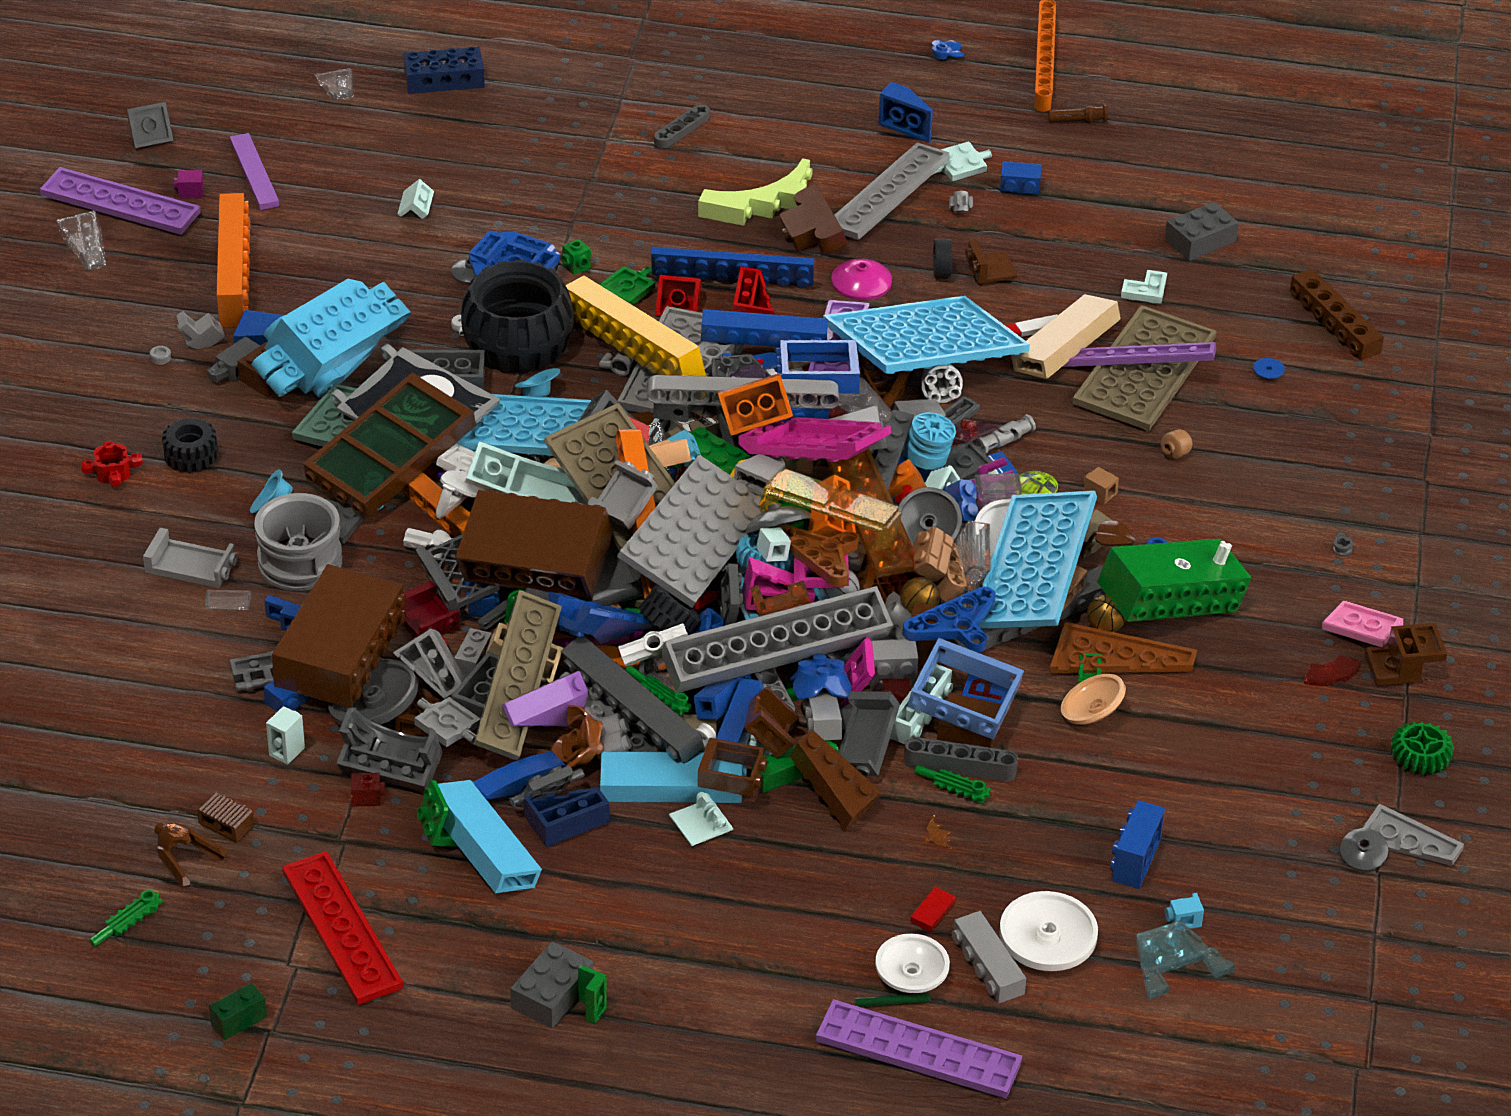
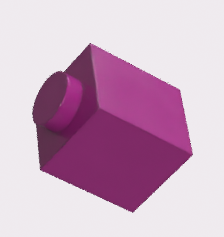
[174,170,204,198]

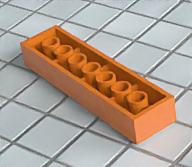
[217,193,250,327]

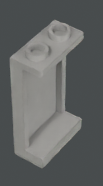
[143,528,238,588]

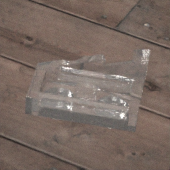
[315,68,353,100]

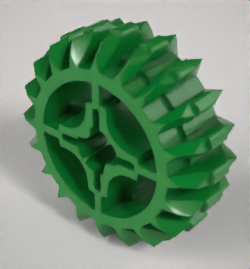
[1390,720,1454,776]

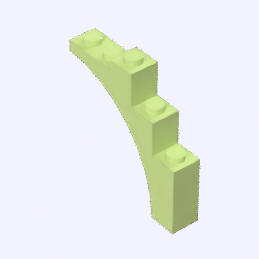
[698,159,812,226]

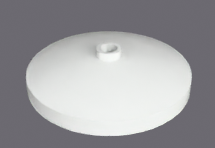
[1000,891,1098,971]

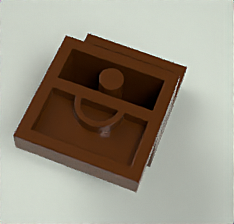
[1365,623,1447,685]

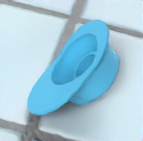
[515,368,560,397]
[250,470,293,514]

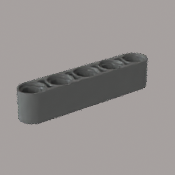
[904,737,1018,782]

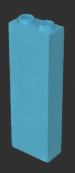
[600,752,747,803]
[438,780,542,893]

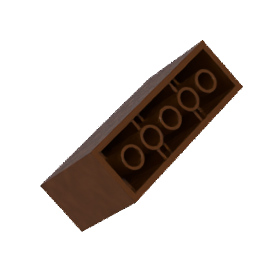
[455,490,614,600]
[272,564,406,708]

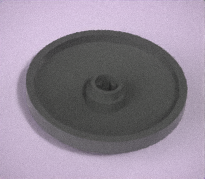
[328,661,418,726]

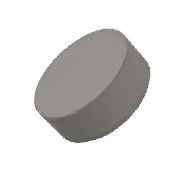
[150,346,171,365]

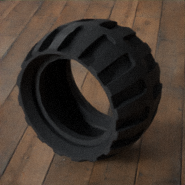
[461,260,574,374]

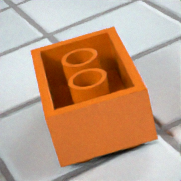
[717,373,793,436]

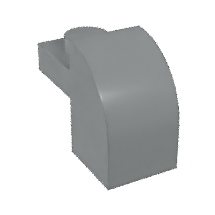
[176,311,225,349]

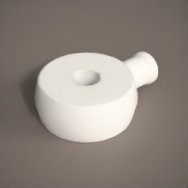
[451,315,464,336]

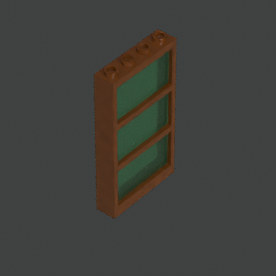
[303,372,476,518]

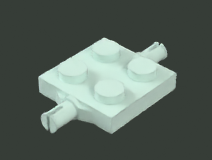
[932,142,992,181]

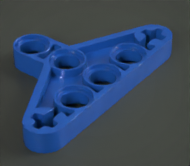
[902,586,996,653]

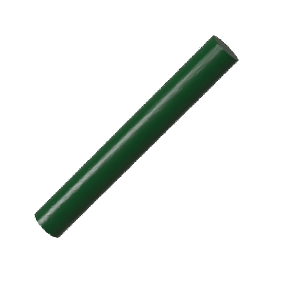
[855,993,930,1007]

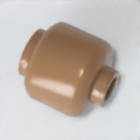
[1160,429,1192,459]

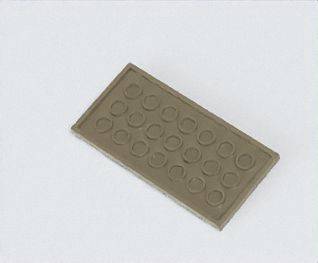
[1072,305,1217,431]
[544,403,675,579]

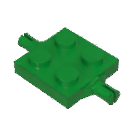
[599,266,655,305]

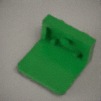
[417,780,458,847]

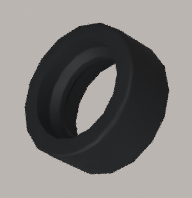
[933,239,952,277]

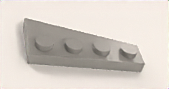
[1363,804,1464,866]

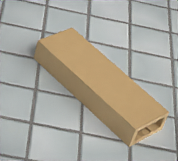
[1011,294,1120,379]

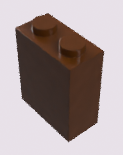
[934,693,1002,748]

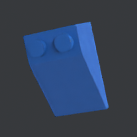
[878,82,933,143]

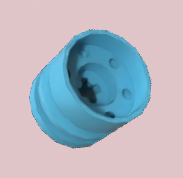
[904,412,956,470]

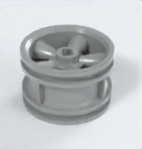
[254,493,342,591]

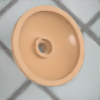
[1061,674,1126,725]

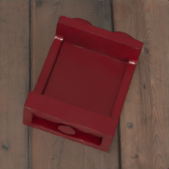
[403,581,460,638]

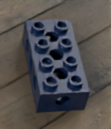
[403,46,485,94]

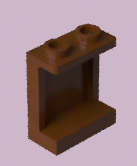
[744,687,799,758]

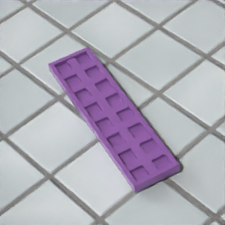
[816,999,1023,1099]

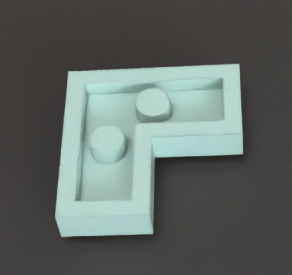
[1121,270,1167,304]

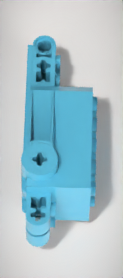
[251,279,411,398]

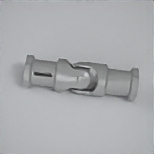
[974,414,1036,454]

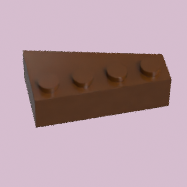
[790,729,881,832]

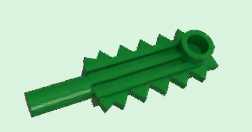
[625,665,692,716]
[915,765,991,803]
[89,890,163,947]

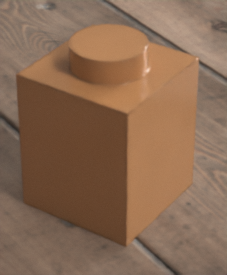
[1084,467,1119,505]

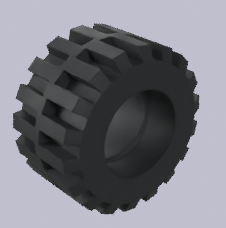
[162,418,218,472]
[639,585,700,635]

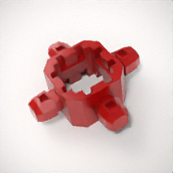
[81,441,143,487]

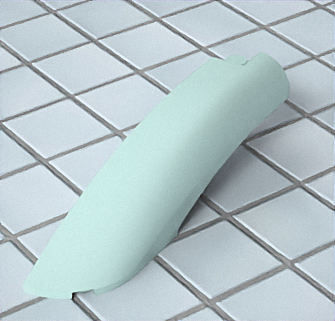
[465,441,587,505]

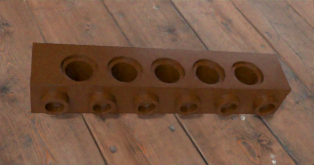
[1290,269,1384,360]

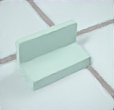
[398,179,434,219]

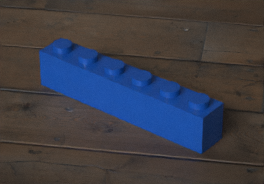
[700,309,828,347]

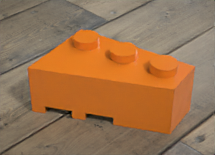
[808,474,856,542]

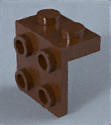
[965,239,1017,284]

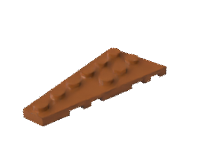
[1049,622,1197,673]

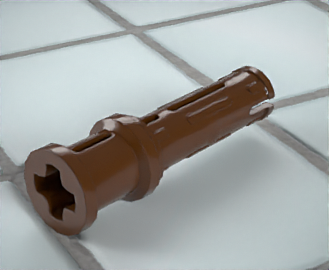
[1048,104,1108,123]

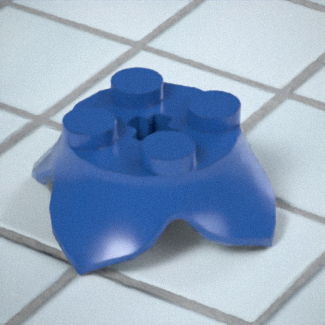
[790,653,852,700]

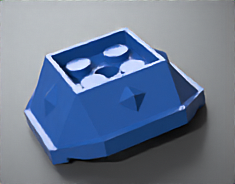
[469,231,560,276]

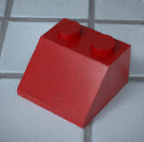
[655,275,702,316]

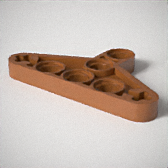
[777,525,859,587]

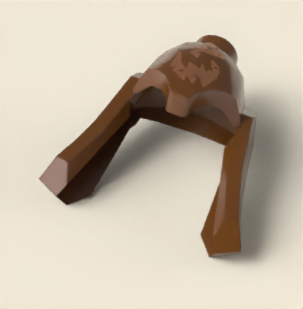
[154,821,228,887]

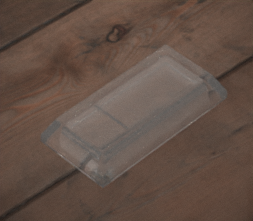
[205,590,252,610]

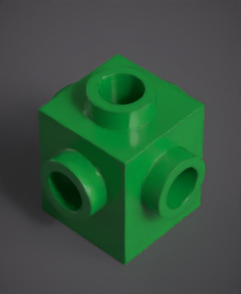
[561,239,592,275]

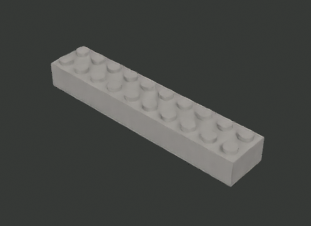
[661,586,893,693]

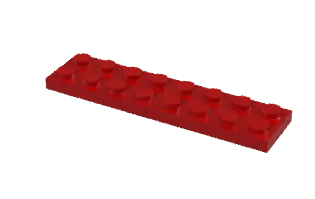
[282,851,404,1005]

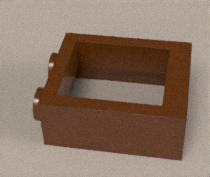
[697,737,768,797]

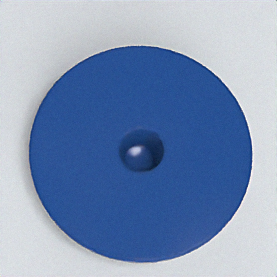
[1253,358,1285,379]

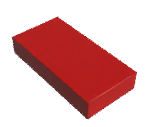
[910,887,956,932]

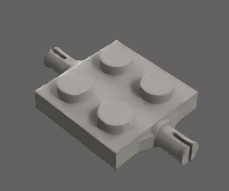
[415,697,481,747]

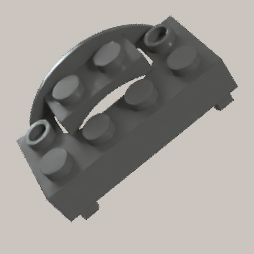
[336,708,443,793]

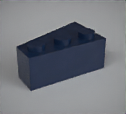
[524,788,610,847]

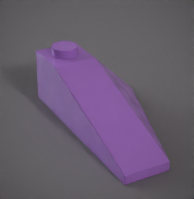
[502,671,588,727]

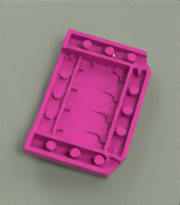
[739,418,891,462]

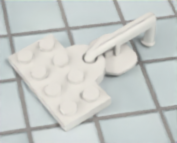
[436,444,487,519]

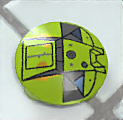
[1015,471,1058,495]

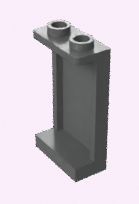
[839,691,900,777]

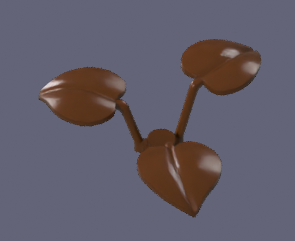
[1076,521,1135,565]

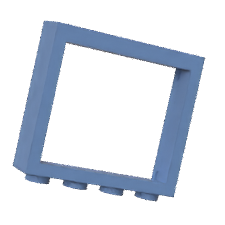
[907,638,1024,740]

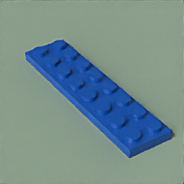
[651,247,814,288]

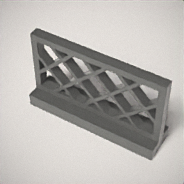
[415,534,500,614]

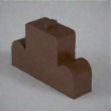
[780,184,848,253]

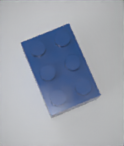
[1110,800,1165,889]

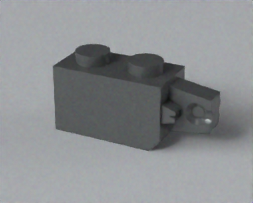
[207,337,260,383]

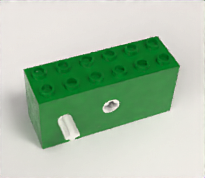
[1097,539,1252,622]

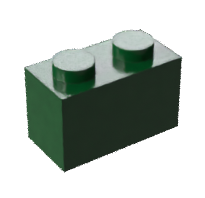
[209,983,267,1040]

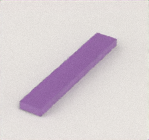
[230,133,279,210]

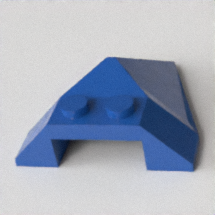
[548,591,654,644]

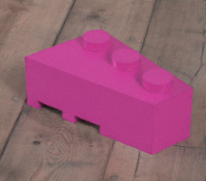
[741,557,815,612]

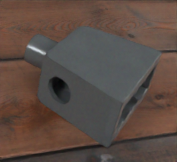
[653,403,707,422]

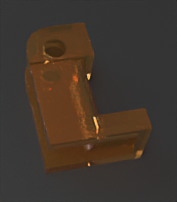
[750,580,811,617]

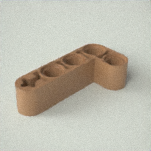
[909,531,967,602]

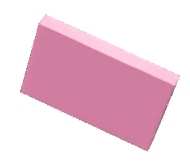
[1322,601,1403,648]

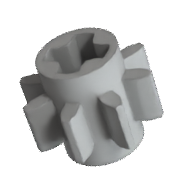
[949,191,973,214]

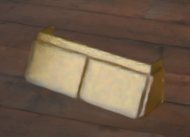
[759,469,902,550]

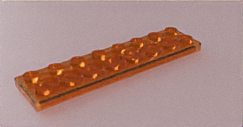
[827,448,916,578]

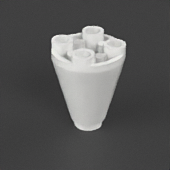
[921,364,963,403]

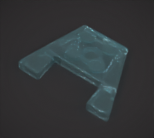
[1136,921,1235,999]

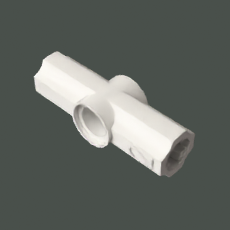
[403,528,460,558]
[618,624,688,667]

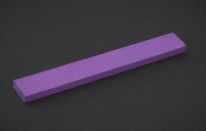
[1062,342,1216,367]

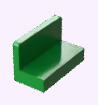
[578,965,607,1025]

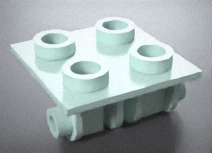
[669,792,733,846]

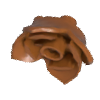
[550,705,603,768]

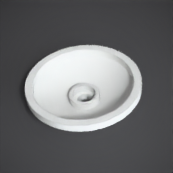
[875,934,950,993]

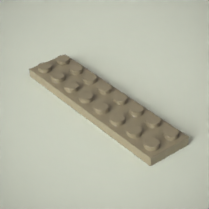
[474,590,562,760]

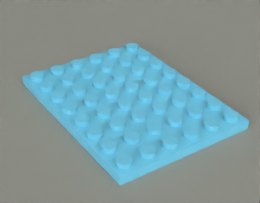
[823,296,1030,374]

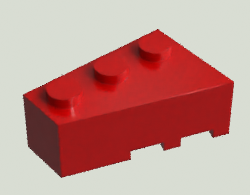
[732,267,774,315]

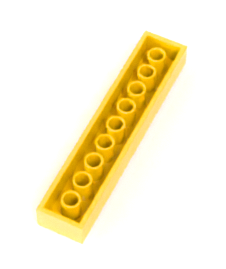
[566,276,707,377]

